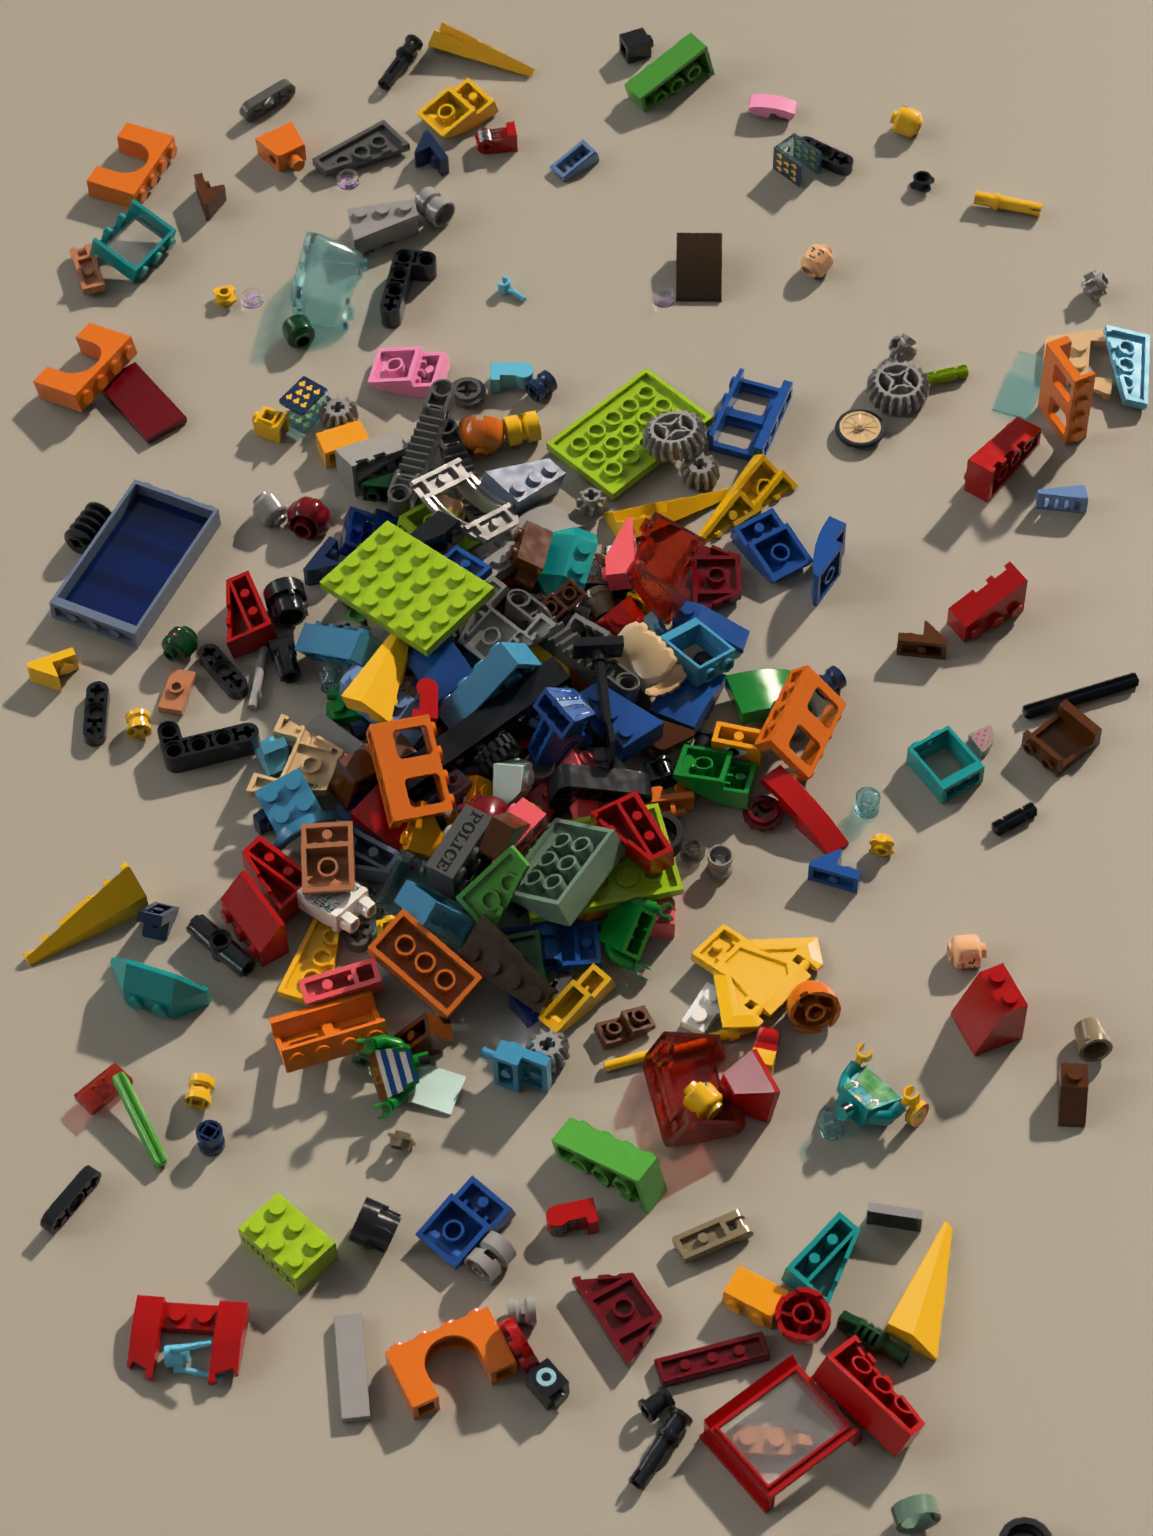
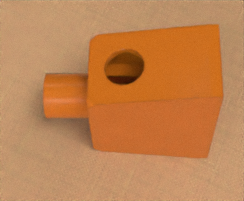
[255,121,306,172]

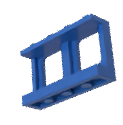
[706,368,793,461]

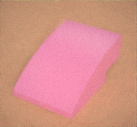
[367,346,451,398]

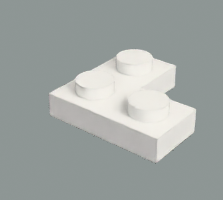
[681,982,753,1036]

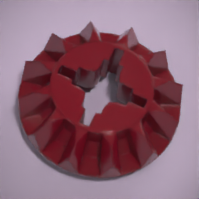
[742,795,783,832]

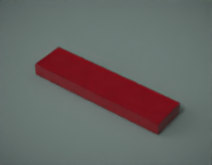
[654,1331,771,1388]

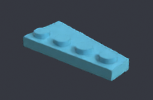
[1103,325,1150,410]

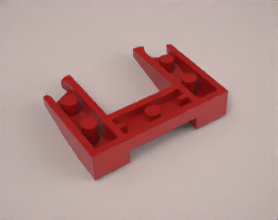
[127,1295,250,1385]

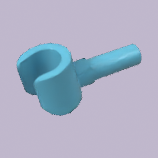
[497,276,526,302]

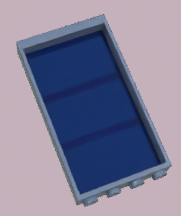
[49,480,221,649]

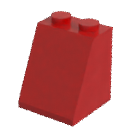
[951,963,1028,1056]

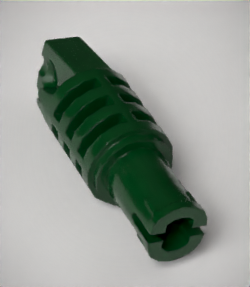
[836,1310,910,1367]

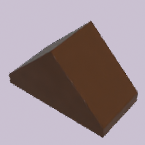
[479,812,530,861]

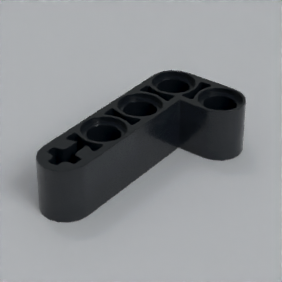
[380,249,437,329]
[157,721,261,773]
[546,764,652,810]

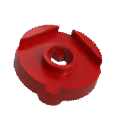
[497,1316,540,1373]

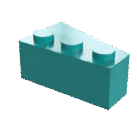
[781,1211,861,1304]

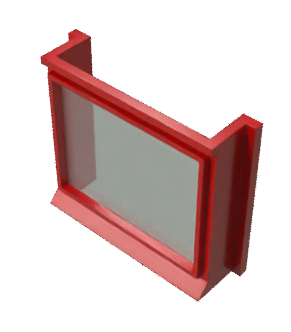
[699,1354,863,1514]

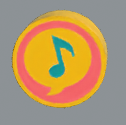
[905,1099,929,1127]

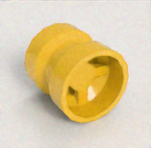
[184,1073,216,1110]

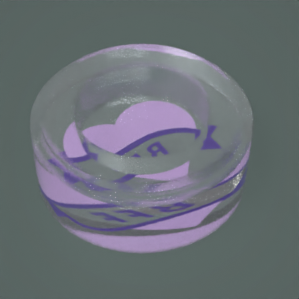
[337,169,359,190]
[652,286,675,308]
[241,287,264,309]

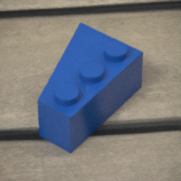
[579,683,664,763]

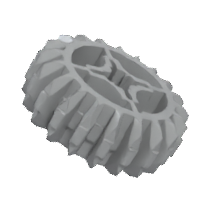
[866,359,930,416]
[643,409,707,464]

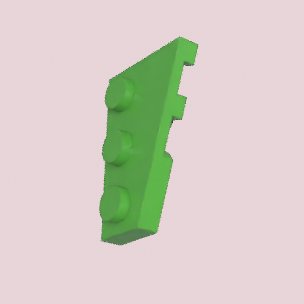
[455,845,530,926]

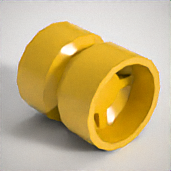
[502,410,542,447]

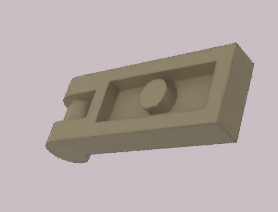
[672,1209,754,1265]

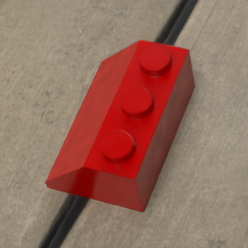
[220,870,289,967]

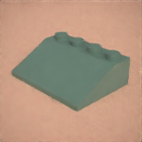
[511,818,626,926]

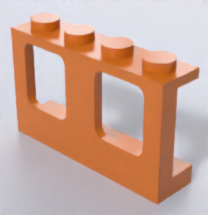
[1038,336,1096,445]
[754,665,846,782]
[366,714,455,829]
[268,989,388,1073]

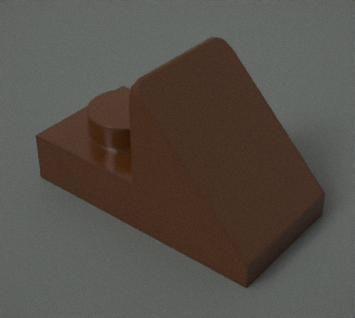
[194,173,227,221]
[896,620,948,660]

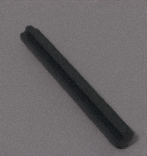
[1022,672,1139,719]

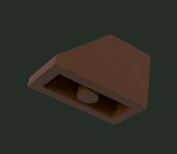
[640,719,696,758]
[392,1011,454,1056]
[1058,1063,1088,1128]

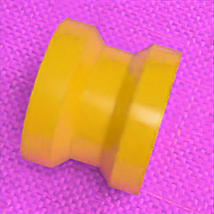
[125,709,152,739]

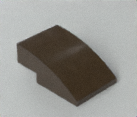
[676,233,722,302]

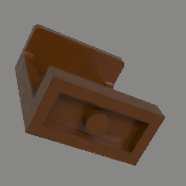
[1021,699,1102,777]

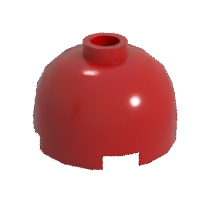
[775,1287,831,1346]

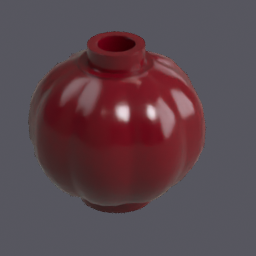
[287,497,331,540]

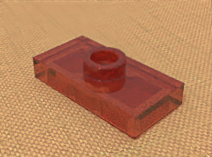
[74,1062,133,1116]

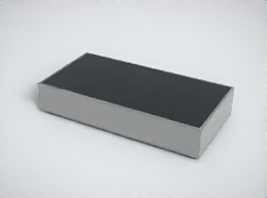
[866,1202,924,1233]

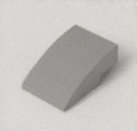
[504,502,586,539]

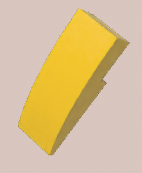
[538,963,617,1034]

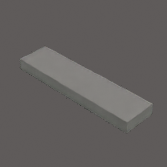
[334,1313,371,1423]

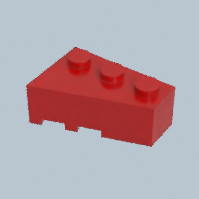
[947,562,1028,643]
[226,570,278,659]
[242,835,302,925]

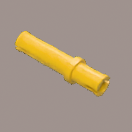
[973,190,1042,217]

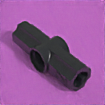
[186,914,257,978]

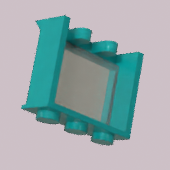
[90,199,176,284]

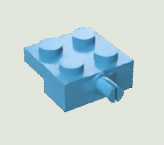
[480,1039,552,1094]

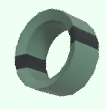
[891,1494,941,1534]

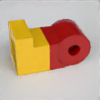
[753,1026,781,1075]

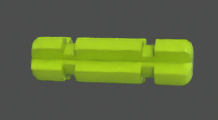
[925,364,969,386]

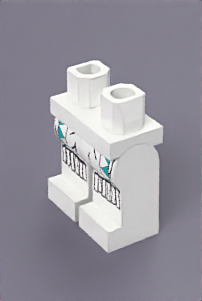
[297,882,377,934]

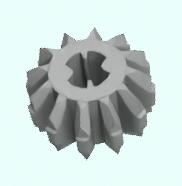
[318,395,359,429]
[680,452,720,492]
[525,1028,570,1073]

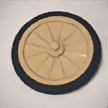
[835,409,885,449]

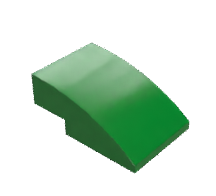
[725,669,812,726]
[673,744,758,809]

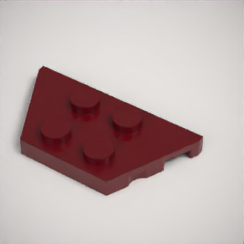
[691,538,742,611]
[572,1272,662,1368]

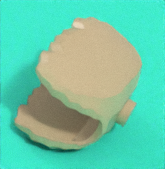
[613,621,687,697]

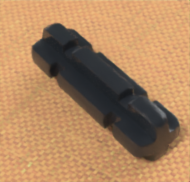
[991,802,1038,836]

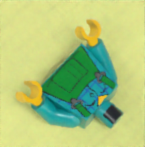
[835,1043,921,1128]

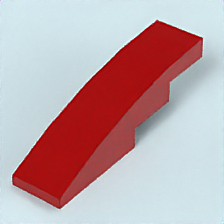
[761,765,849,855]

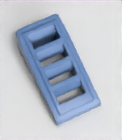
[550,140,599,182]
[1035,485,1088,513]

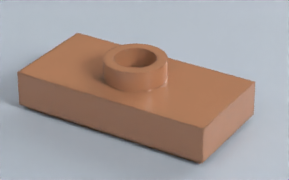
[158,668,197,716]

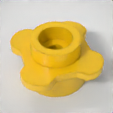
[213,285,237,307]
[869,833,895,856]

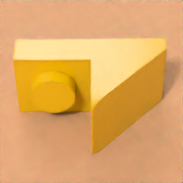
[26,647,79,691]

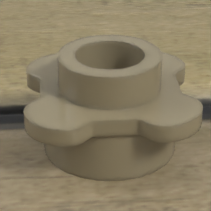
[387,1130,416,1152]

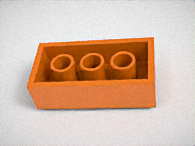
[368,909,483,1019]

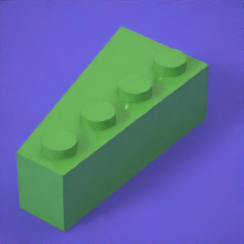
[624,33,715,112]
[551,1117,668,1214]

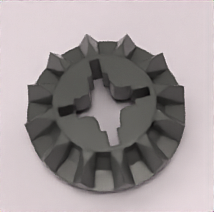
[453,377,486,408]

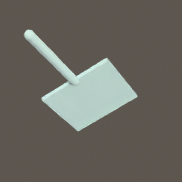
[368,1066,466,1116]

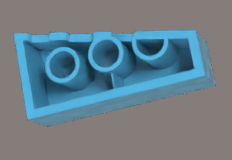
[294,621,382,669]
[438,642,542,729]

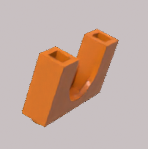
[86,122,177,208]
[33,323,137,412]
[385,1306,517,1420]

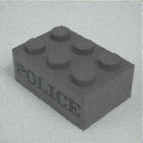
[425,804,492,902]

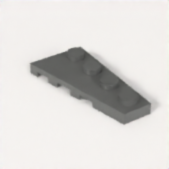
[312,120,410,177]

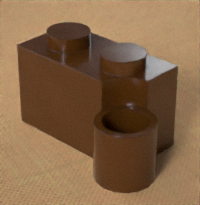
[507,520,553,591]

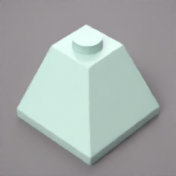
[493,758,535,807]

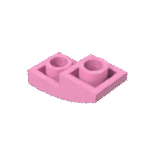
[748,94,796,120]

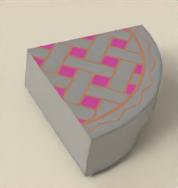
[968,725,994,757]

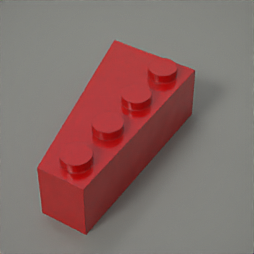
[964,416,1042,503]
[811,1334,925,1457]

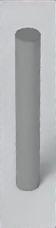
[247,646,269,711]

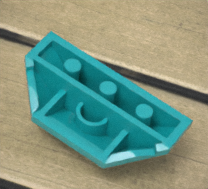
[537,527,598,597]
[110,957,211,1019]

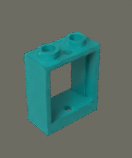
[906,725,985,804]

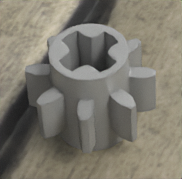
[1081,269,1110,299]
[888,333,917,363]
[576,487,606,518]

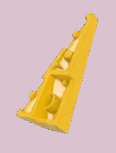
[427,22,535,77]
[695,454,798,546]
[603,488,728,538]
[341,633,409,723]
[23,862,148,966]
[886,1222,953,1362]

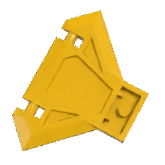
[691,924,823,1030]

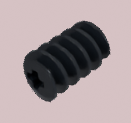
[64,502,112,554]

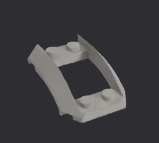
[409,457,519,544]

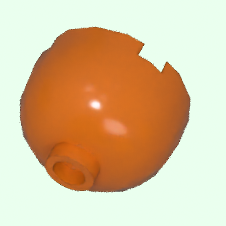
[458,415,505,458]
[786,980,841,1034]

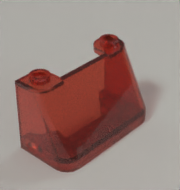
[626,511,705,625]
[643,1031,746,1147]

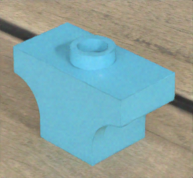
[254,736,290,777]

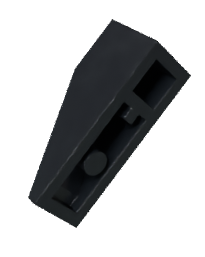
[410,510,464,555]

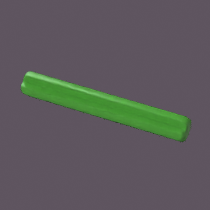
[112,1072,168,1168]

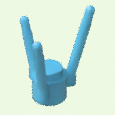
[164,1338,224,1380]

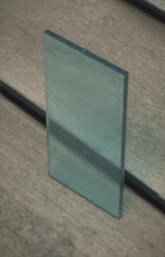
[992,351,1044,420]

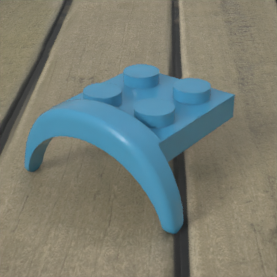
[254,768,342,851]

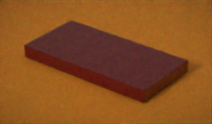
[101,362,187,444]

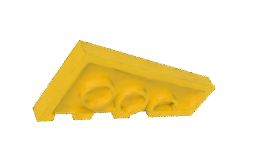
[277,918,342,1006]

